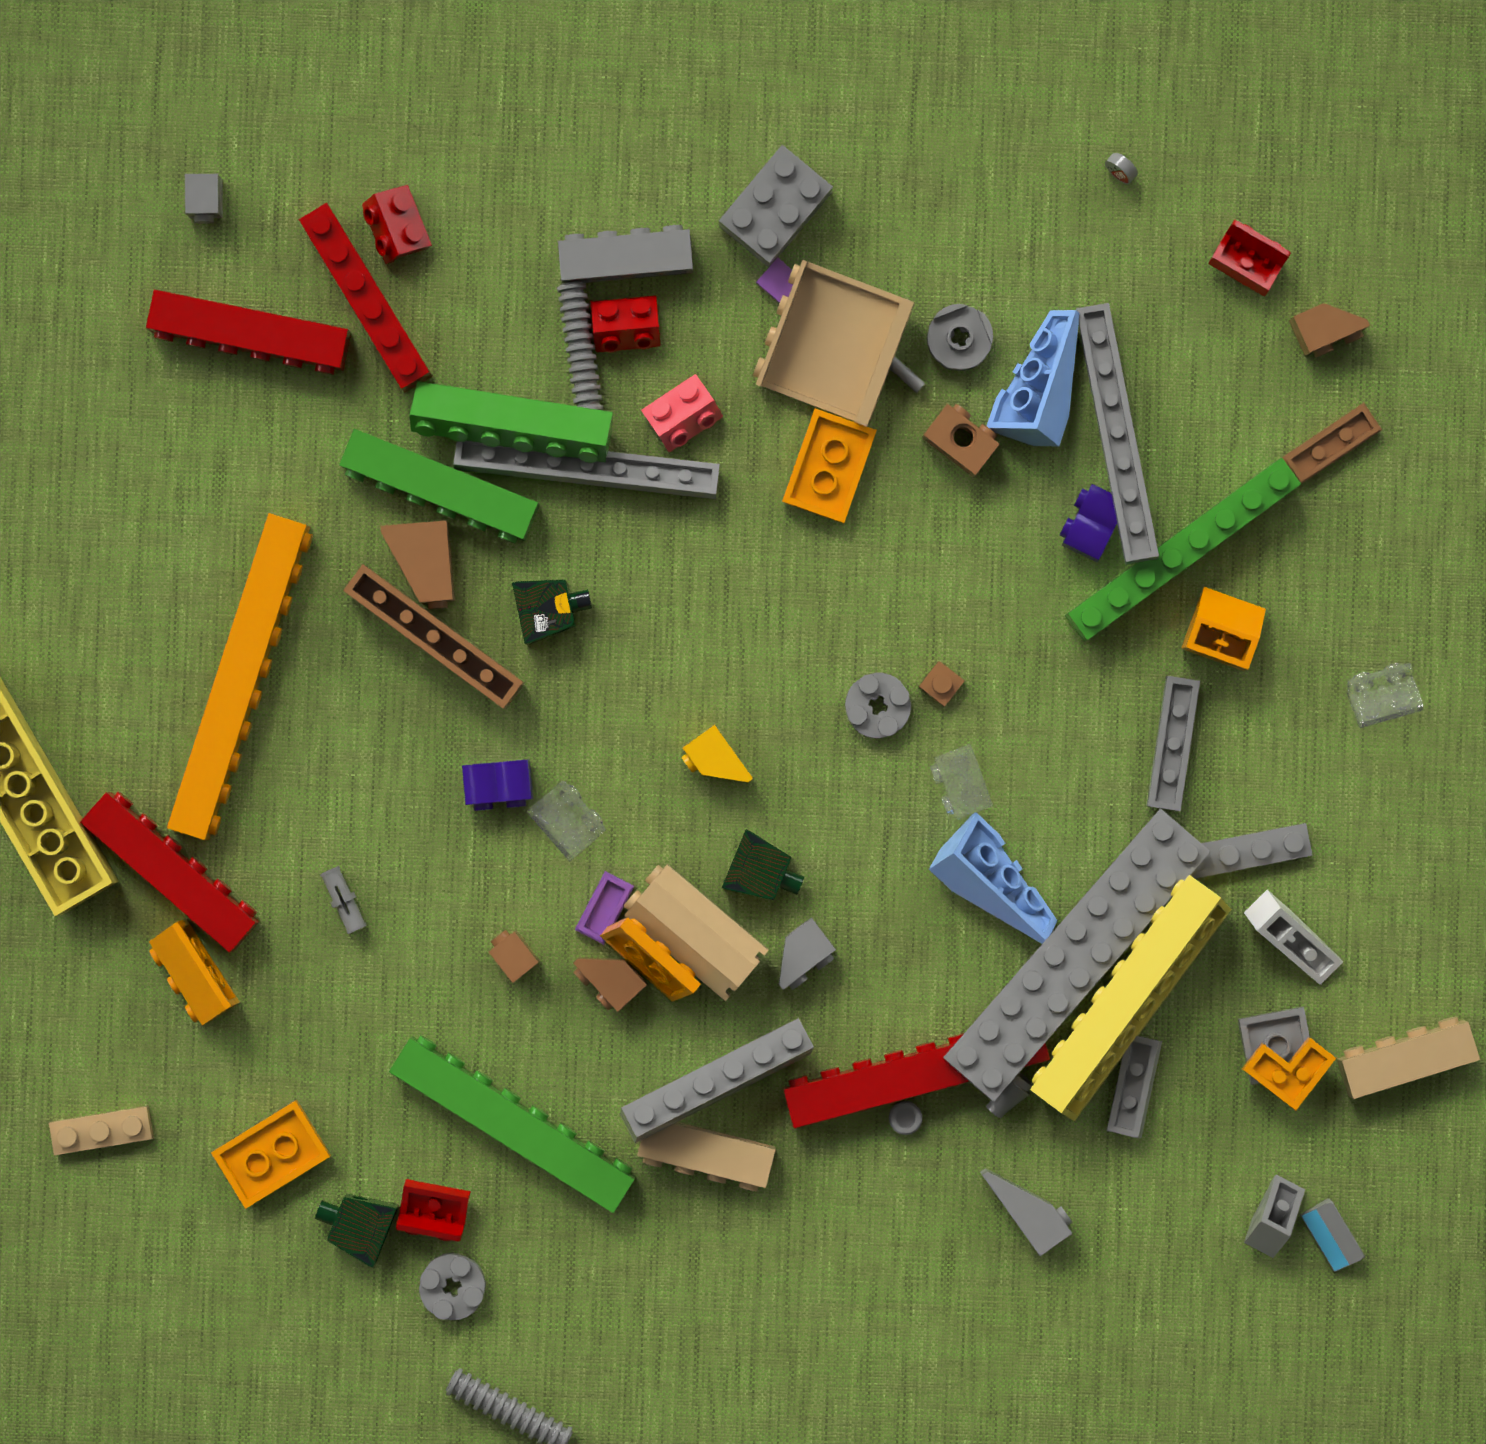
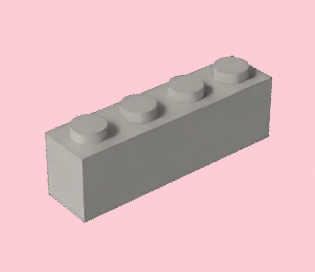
[558,225,693,284]

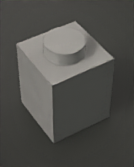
[185,174,223,224]

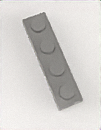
[1147,676,1200,811]
[1190,823,1313,879]

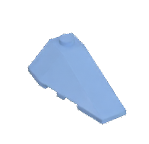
[987,310,1080,446]
[929,812,1058,944]

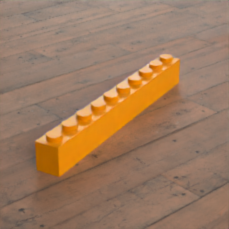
[167,513,313,840]

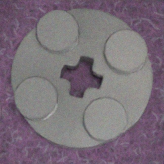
[927,304,993,371]
[845,673,911,739]
[419,1253,486,1320]

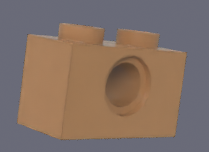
[922,404,999,478]

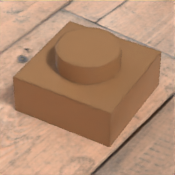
[918,661,965,707]

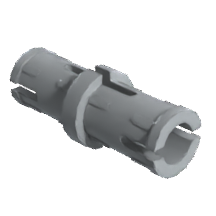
[320,866,367,934]

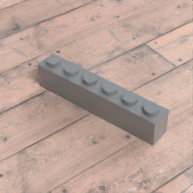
[620,1018,814,1143]

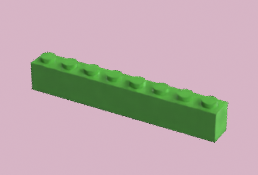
[1065,457,1301,642]
[389,1035,635,1213]

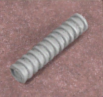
[557,281,604,410]
[446,1368,573,1444]

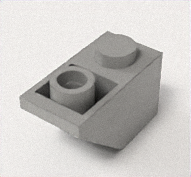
[779,917,836,990]

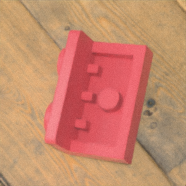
[641,374,723,452]

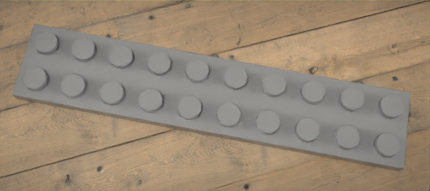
[943,808,1211,1102]

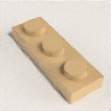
[49,1105,154,1155]

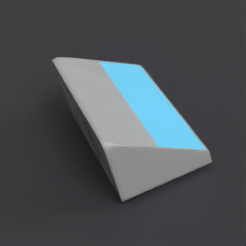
[1300,1198,1365,1272]

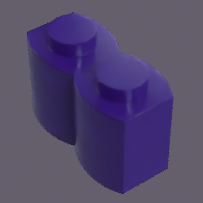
[1060,484,1117,562]
[462,759,533,811]

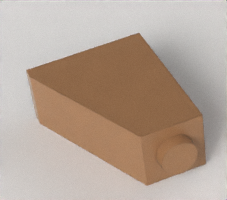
[380,521,455,609]

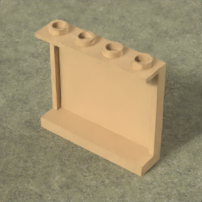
[753,260,915,427]

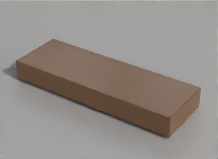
[1282,403,1382,484]

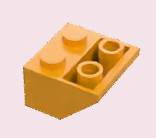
[1181,587,1266,671]

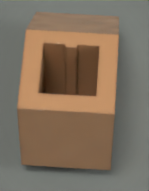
[1289,303,1370,358]
[573,957,648,1012]

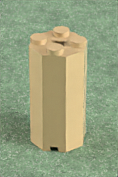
[624,864,769,1001]

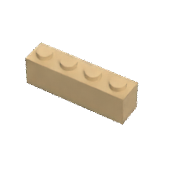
[1337,1016,1480,1099]
[637,1122,776,1191]

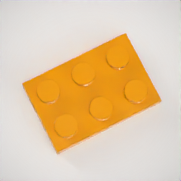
[782,408,877,524]
[600,917,701,1002]
[211,1100,331,1209]

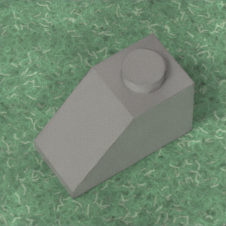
[1244,1175,1305,1258]

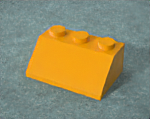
[149,919,240,1026]

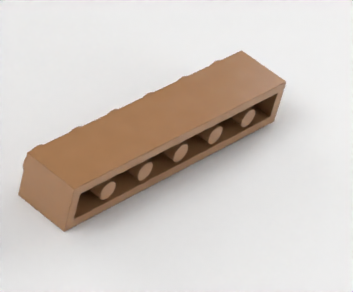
[343,564,525,709]

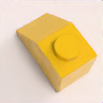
[681,725,753,782]

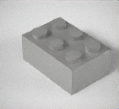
[719,145,833,268]

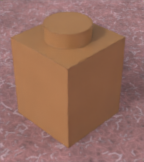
[488,930,540,983]

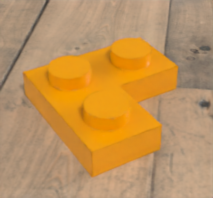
[1242,1037,1336,1111]

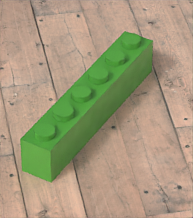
[409,381,613,463]
[339,429,540,544]

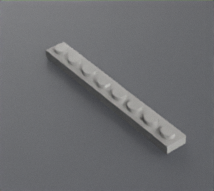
[1076,303,1159,565]
[453,440,720,499]

